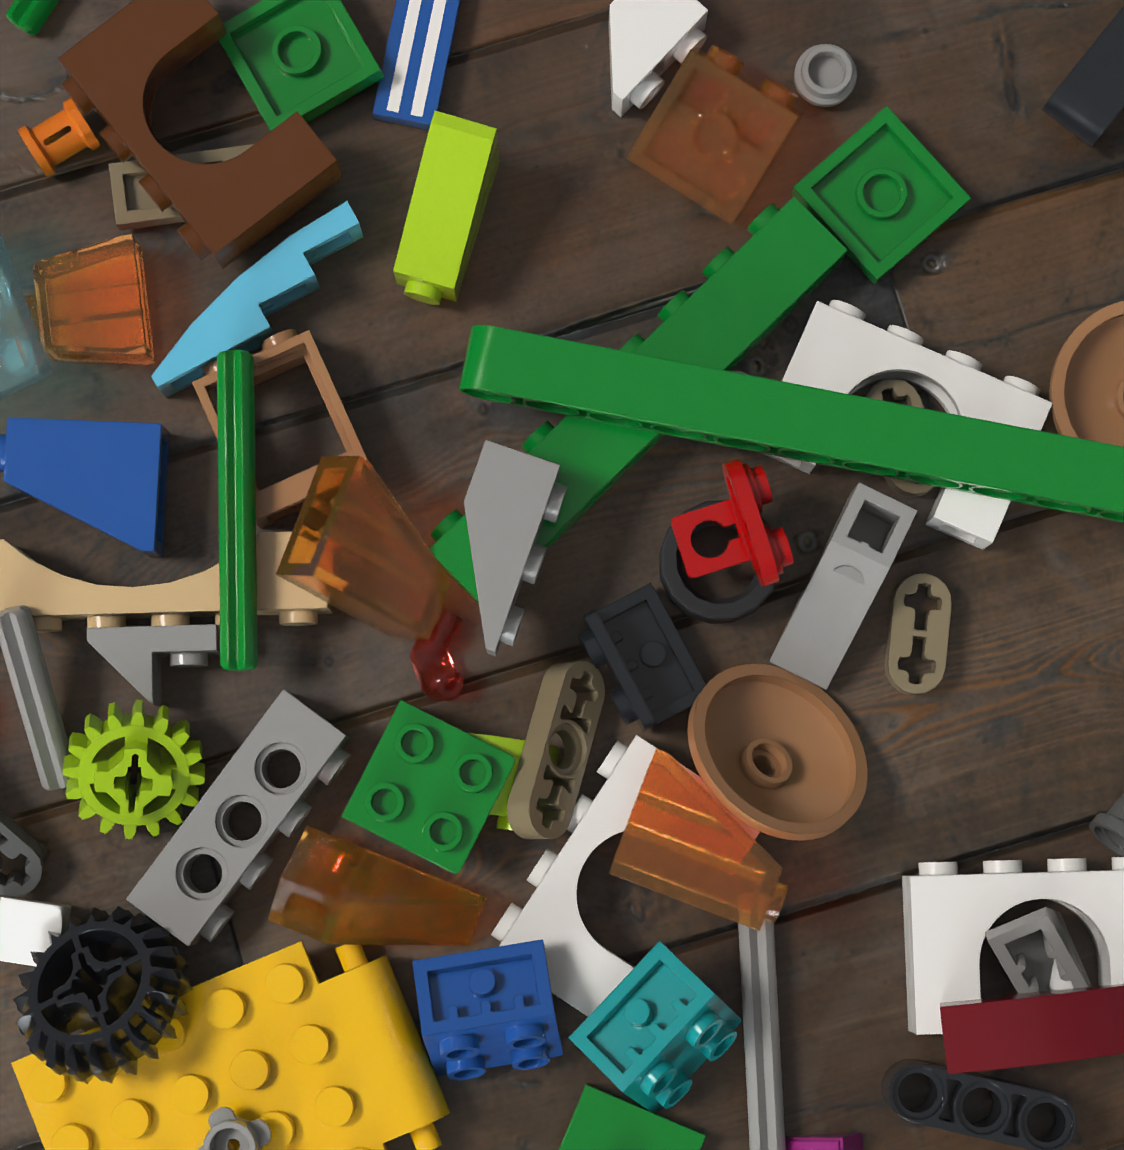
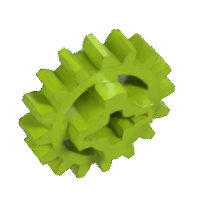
[62,699,205,839]

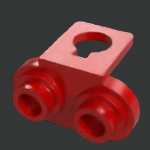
[671,459,793,587]

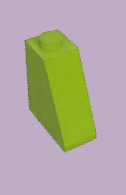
[393,111,500,305]

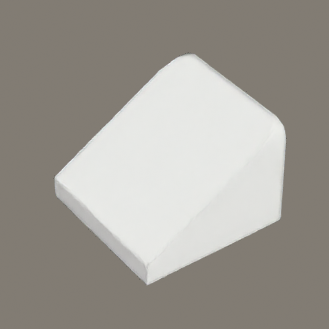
[0,896,71,966]

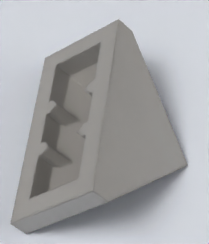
[985,907,1092,994]

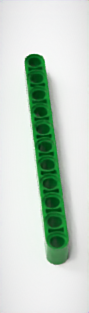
[459,325,1124,522]

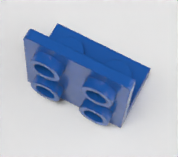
[412,939,563,1081]

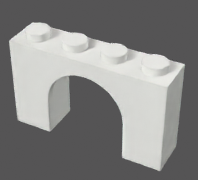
[762,300,1053,550]
[491,735,760,1016]
[902,857,1124,1035]

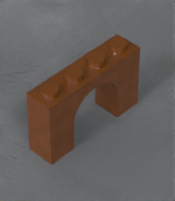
[58,0,342,269]

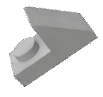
[87,624,220,707]

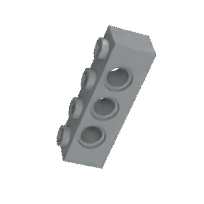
[126,689,351,946]

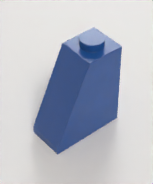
[0,417,170,558]

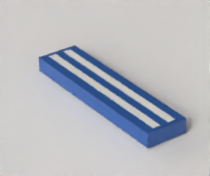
[373,0,462,130]

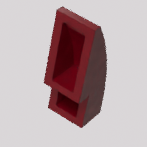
[940,984,1124,1074]

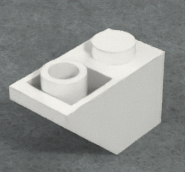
[608,0,708,117]

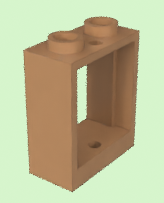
[192,329,376,529]

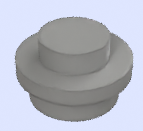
[794,44,857,107]

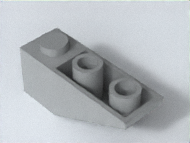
[464,440,568,657]
[769,482,917,690]

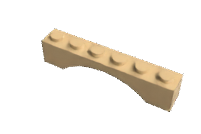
[0,531,333,633]

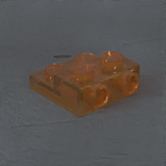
[626,44,804,225]

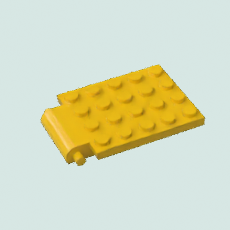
[11,939,451,1150]

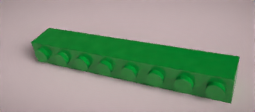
[428,197,848,606]

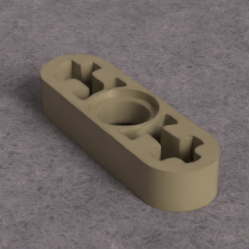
[507,661,605,840]

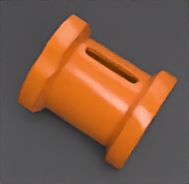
[17,98,101,178]

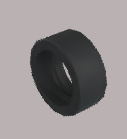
[659,500,776,624]

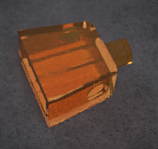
[1,234,155,365]

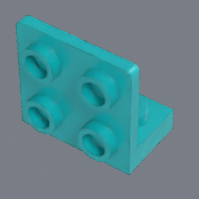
[569,941,742,1113]

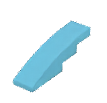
[151,201,364,398]

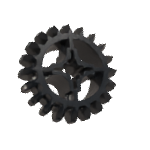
[13,906,193,1085]

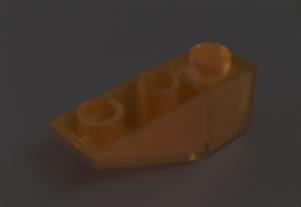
[268,826,487,946]

